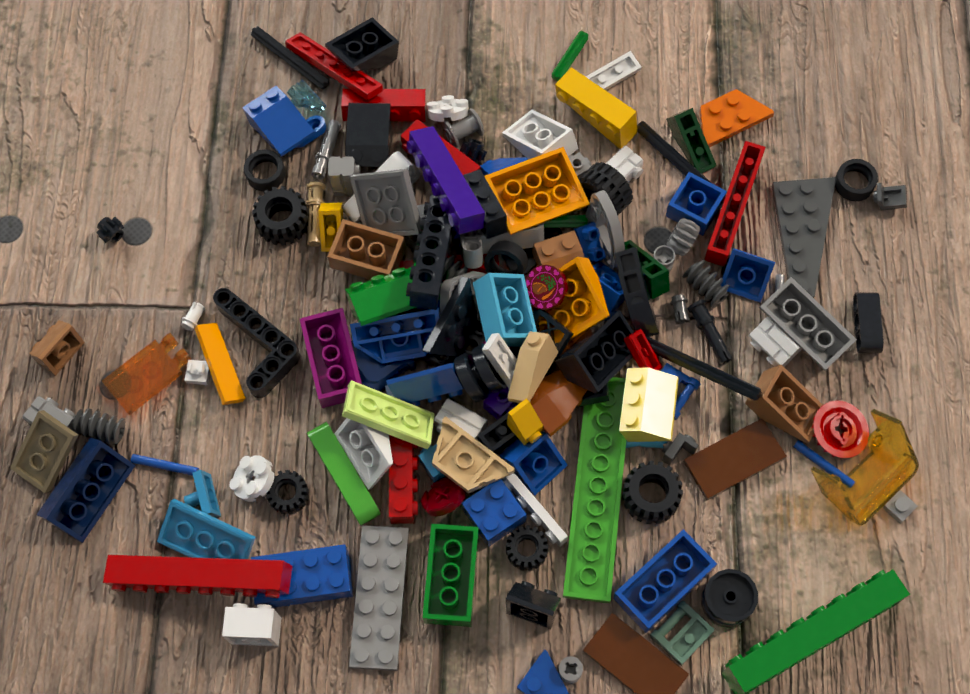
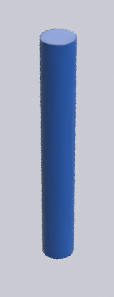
[793,440,855,489]
[131,454,199,476]

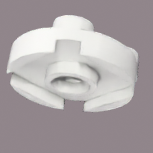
[427,95,469,122]
[230,455,274,502]

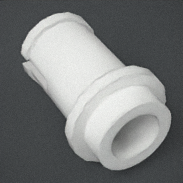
[181,302,205,331]

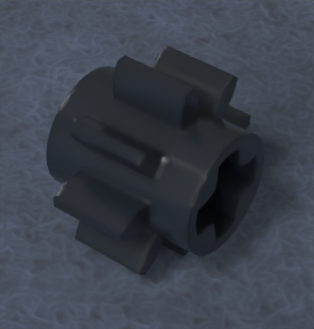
[460,139,487,163]
[96,217,124,243]

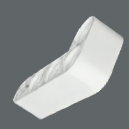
[343,151,421,224]

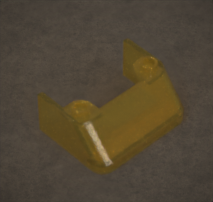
[811,409,919,525]

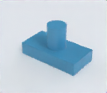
[184,470,221,518]

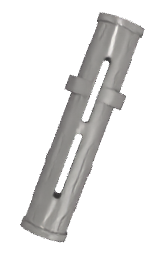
[311,120,342,180]

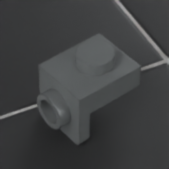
[873,183,907,211]
[662,432,699,466]

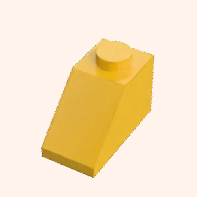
[318,203,344,252]
[507,398,543,445]

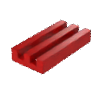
[623,329,662,370]

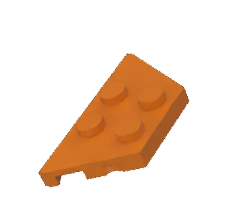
[700,89,774,148]

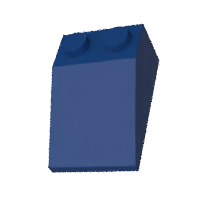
[242,86,315,157]

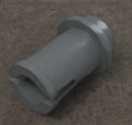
[670,295,690,324]

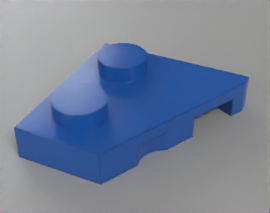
[517,649,569,694]

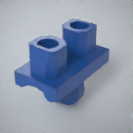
[574,222,606,264]

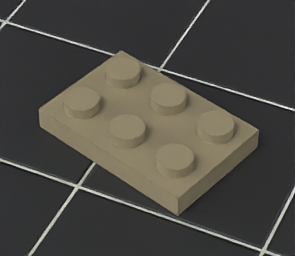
[10,410,78,493]

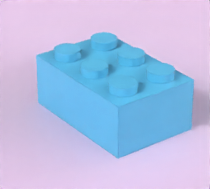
[473,273,537,347]

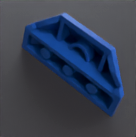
[350,308,440,364]

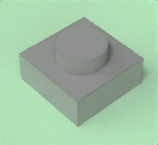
[883,490,917,524]

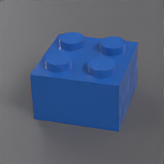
[666,172,727,236]
[461,479,527,547]

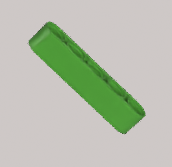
[307,422,381,526]

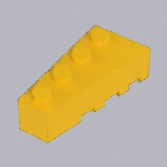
[555,67,637,149]

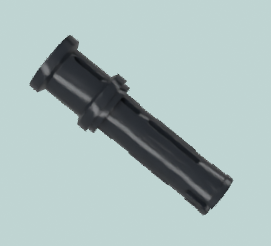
[687,299,733,365]

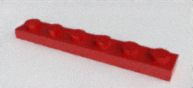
[285,32,383,101]

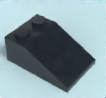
[325,17,399,71]
[346,103,391,167]
[506,581,561,629]

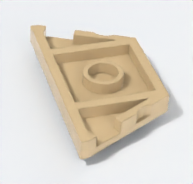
[432,416,515,493]

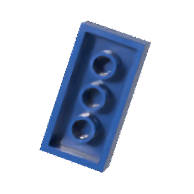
[613,529,717,634]
[251,544,353,608]

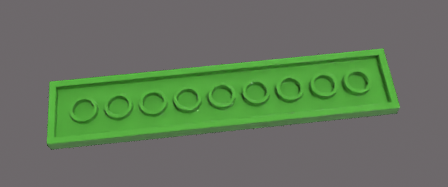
[563,377,626,604]

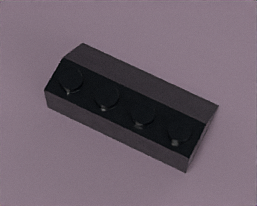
[555,310,634,393]

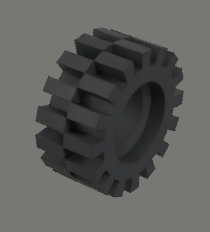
[266,470,309,515]
[506,525,548,571]

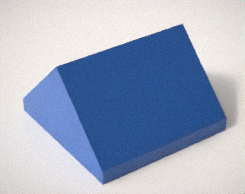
[721,248,775,303]

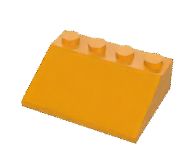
[484,147,590,235]
[531,257,610,348]

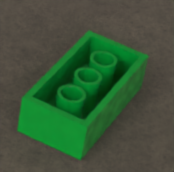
[422,524,479,627]

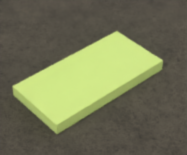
[342,380,435,449]

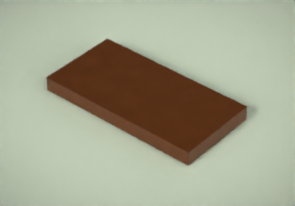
[683,419,787,500]
[583,613,689,694]

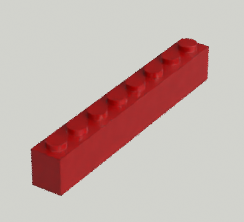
[103,555,292,598]

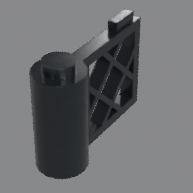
[510,309,574,377]

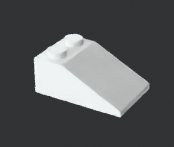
[502,110,579,160]
[334,418,393,490]

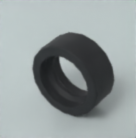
[244,149,286,192]
[835,159,878,202]
[484,241,528,274]

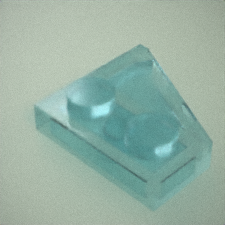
[287,80,326,112]

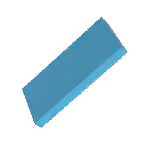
[157,499,256,559]

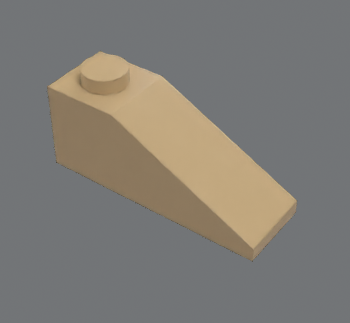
[507,331,558,403]

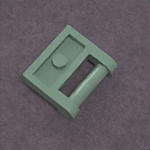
[650,600,715,666]

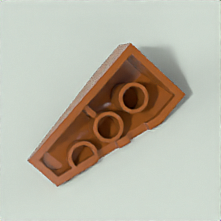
[518,370,587,437]

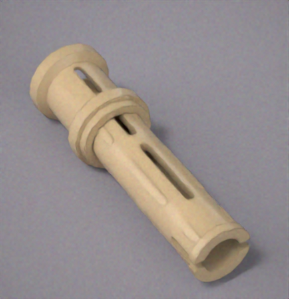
[306,182,326,247]

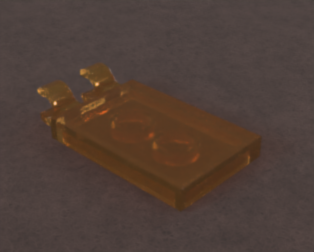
[102,333,191,415]

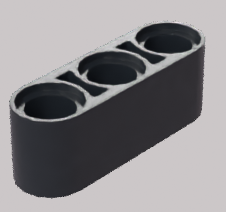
[853,292,884,353]

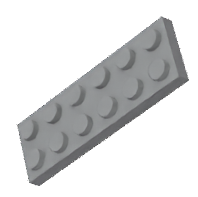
[349,525,409,671]

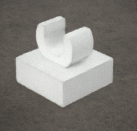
[184,360,210,385]

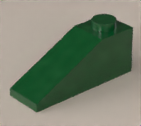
[666,108,717,174]
[624,240,670,299]

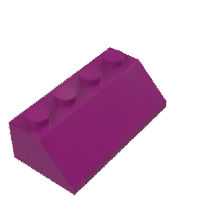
[299,308,362,408]

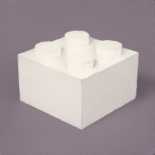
[222,603,282,646]

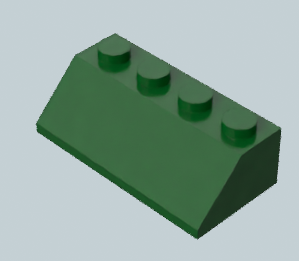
[345,263,442,326]

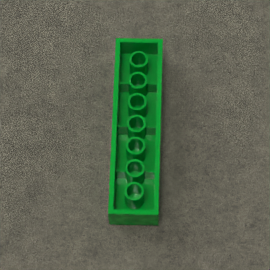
[722,569,910,694]

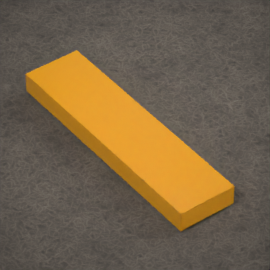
[195,323,245,405]

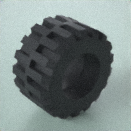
[578,162,633,215]
[252,186,309,246]
[622,461,683,524]

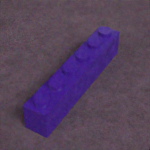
[407,126,485,234]

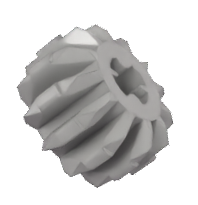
[667,218,700,256]

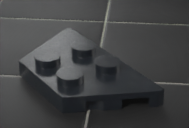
[422,277,477,357]

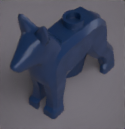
[351,340,416,392]

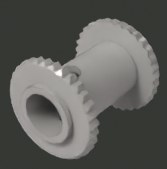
[443,108,484,148]

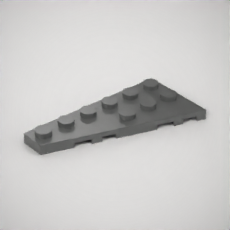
[772,177,836,298]

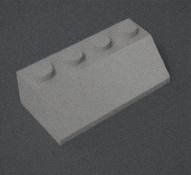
[759,277,857,371]

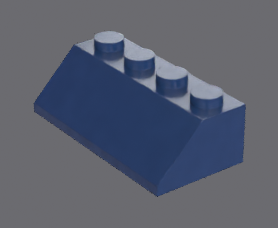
[36,438,136,543]

